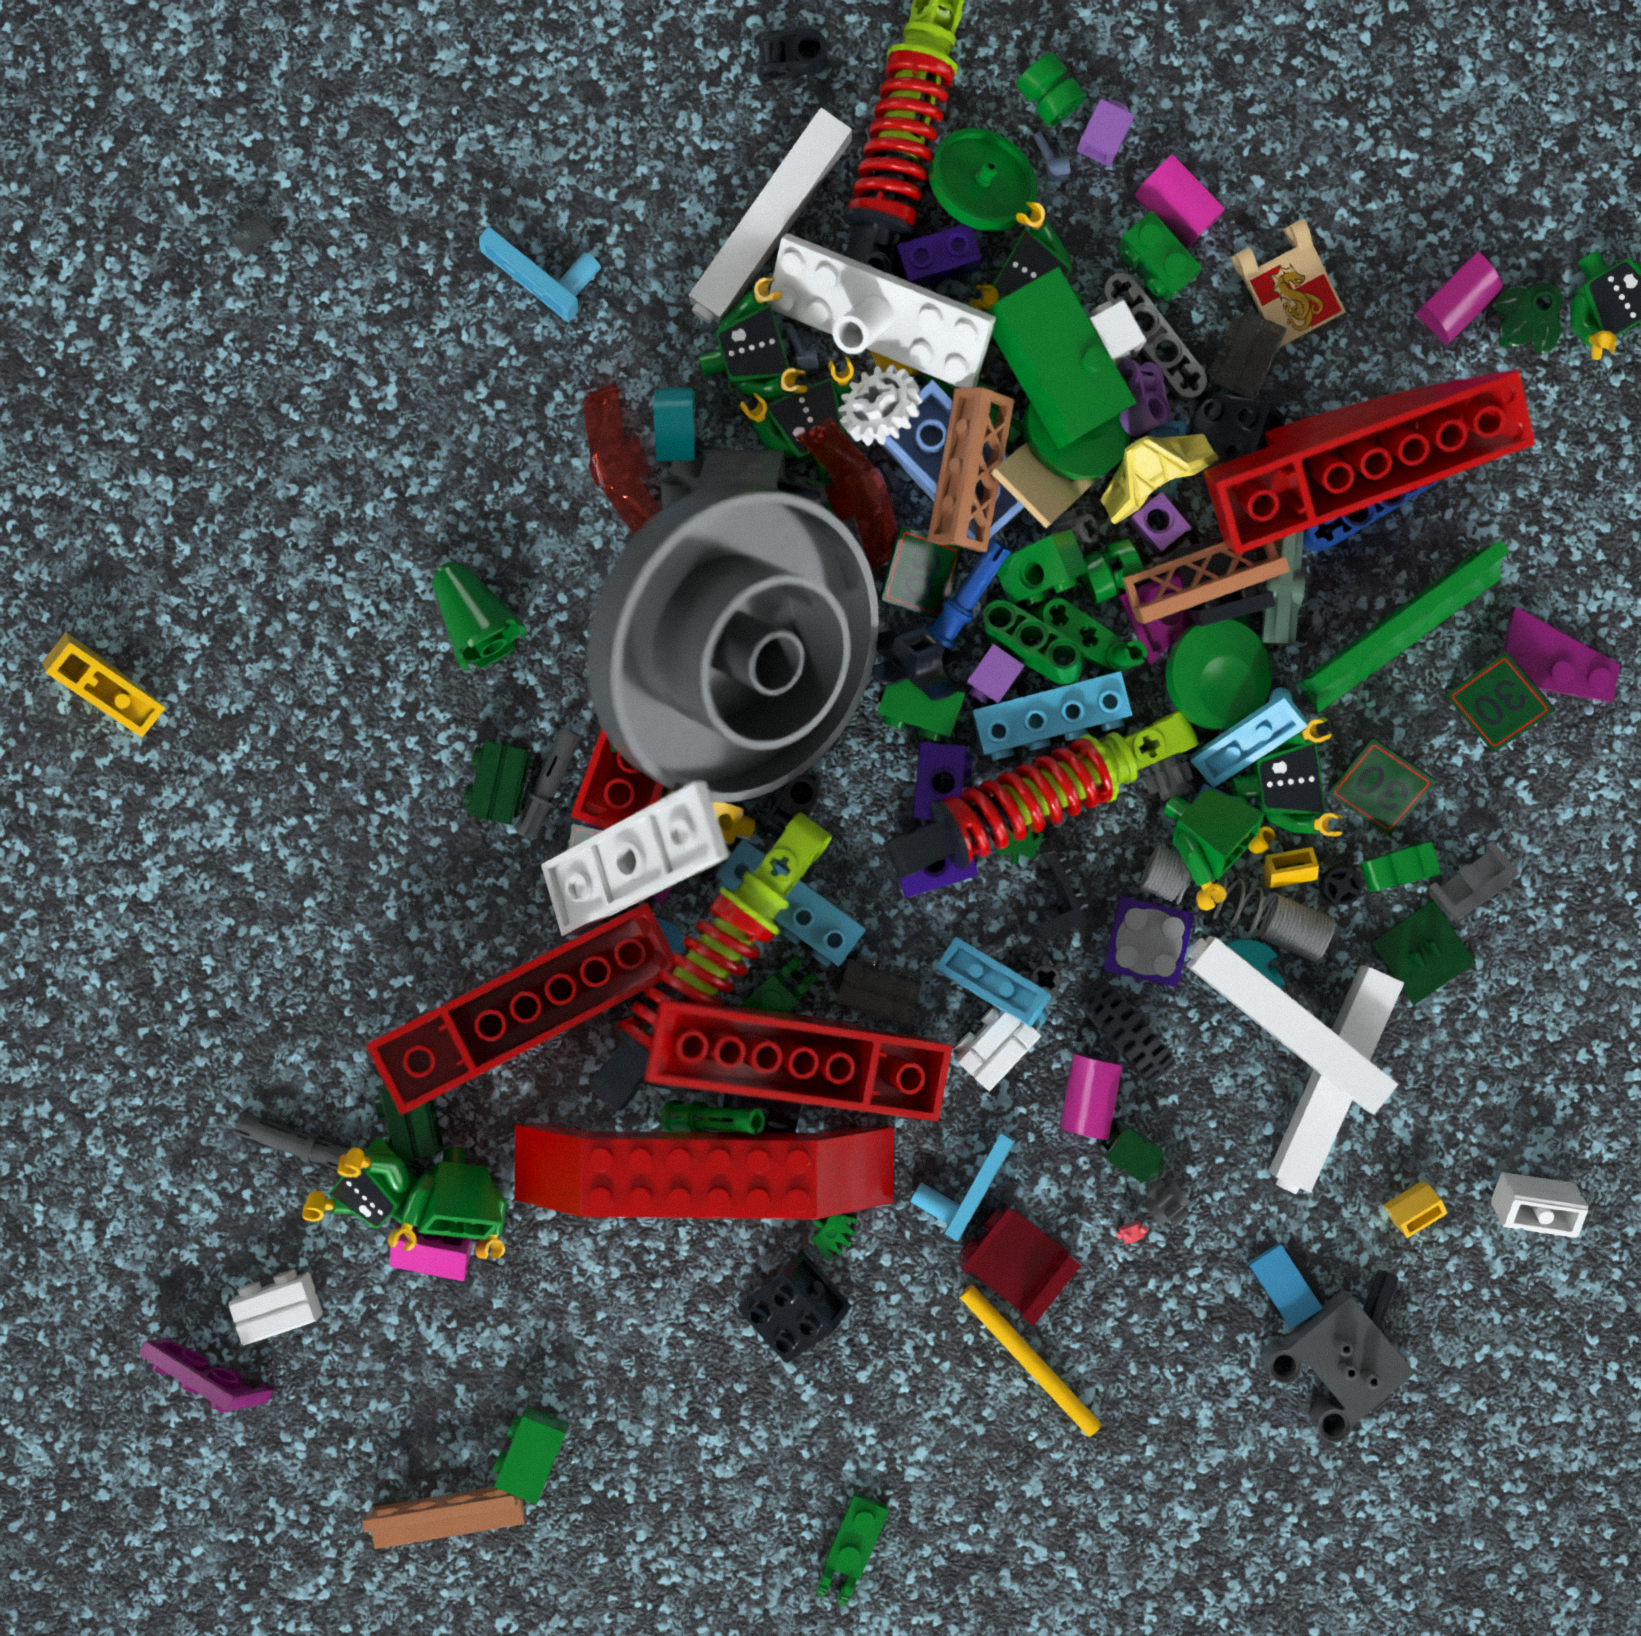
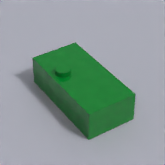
[985,267,1137,450]

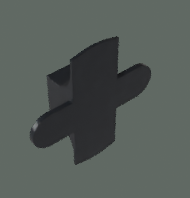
[871,627,959,701]

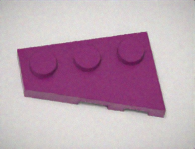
[1118,568,1191,665]
[1502,606,1620,703]
[139,1338,274,1413]

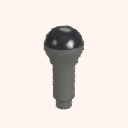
[1146,531,1200,568]

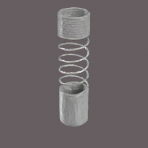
[1140,845,1335,962]

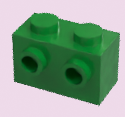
[1117,210,1202,304]
[877,680,965,743]
[492,1406,570,1505]

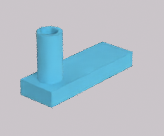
[479,226,601,323]
[1190,688,1308,788]
[935,937,1051,1028]
[910,1132,1016,1242]

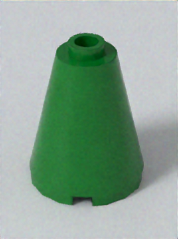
[432,562,527,670]

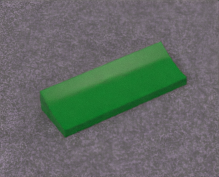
[1296,540,1510,713]

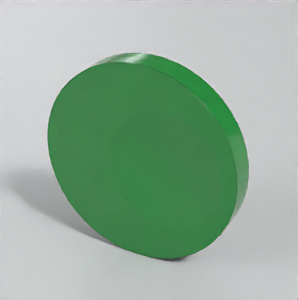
[929,128,1037,232]
[1023,399,1131,481]
[1166,619,1272,730]

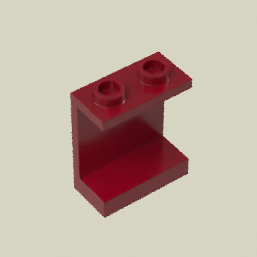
[959,1202,1081,1326]

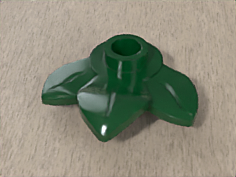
[1492,283,1563,356]

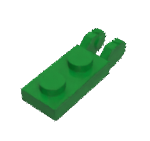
[739,955,818,1013]
[815,1492,889,1607]

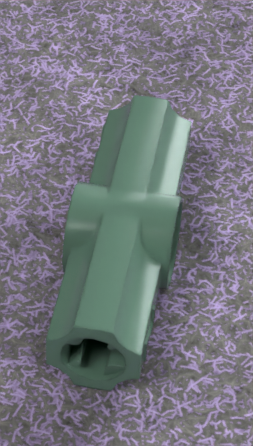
[1261,531,1305,646]

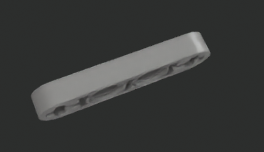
[1102,273,1207,401]

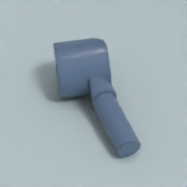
[1033,132,1071,182]
[784,324,819,375]

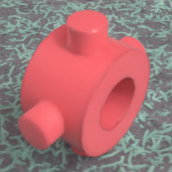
[1116,1221,1148,1244]

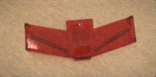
[583,383,662,536]
[795,417,898,570]

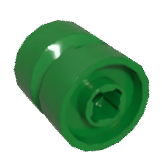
[1015,52,1087,128]
[1081,537,1146,604]

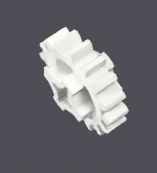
[838,365,922,446]

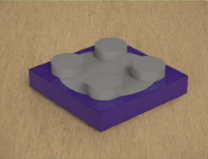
[1102,896,1195,988]

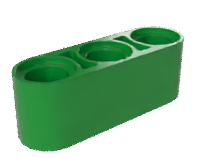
[983,600,1082,685]

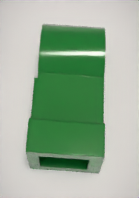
[1359,841,1442,892]

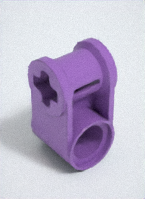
[1116,359,1171,437]

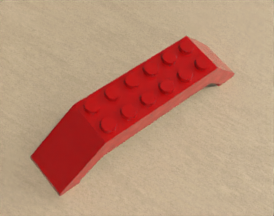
[515,1123,894,1219]

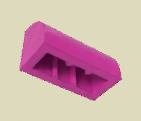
[1134,154,1225,249]
[1415,251,1502,346]
[1059,1053,1123,1141]
[390,1222,474,1281]

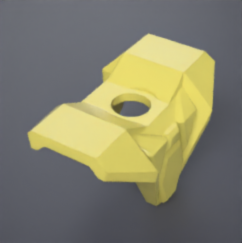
[1100,434,1218,524]

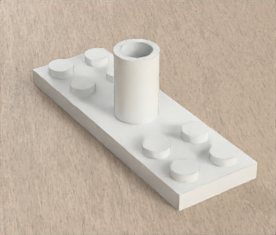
[767,233,996,388]
[541,781,729,936]

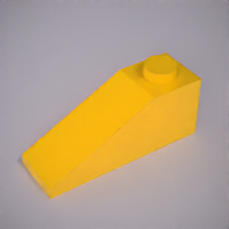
[42,632,165,738]

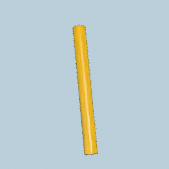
[959,1284,1102,1437]

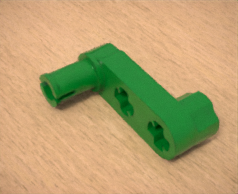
[1029,598,1147,674]

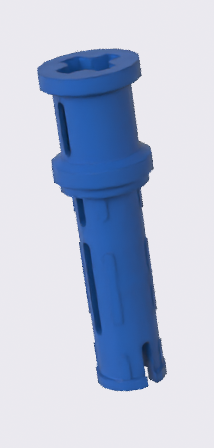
[925,538,1012,649]

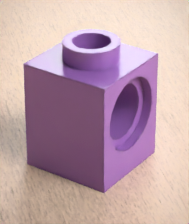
[1076,99,1135,167]
[1128,492,1191,556]
[965,644,1025,706]

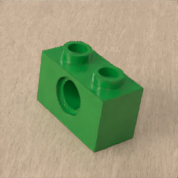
[997,529,1089,607]

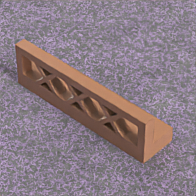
[927,387,1014,552]
[1122,542,1290,624]
[362,1487,526,1549]

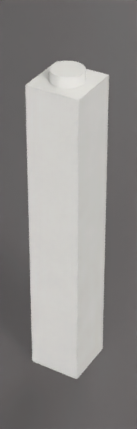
[689,108,852,324]
[1185,936,1399,1115]
[1268,965,1404,1194]

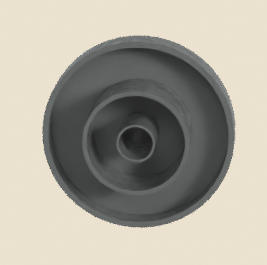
[587,482,879,802]

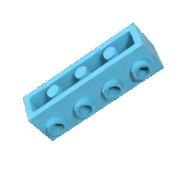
[970,671,1133,761]
[716,839,866,967]

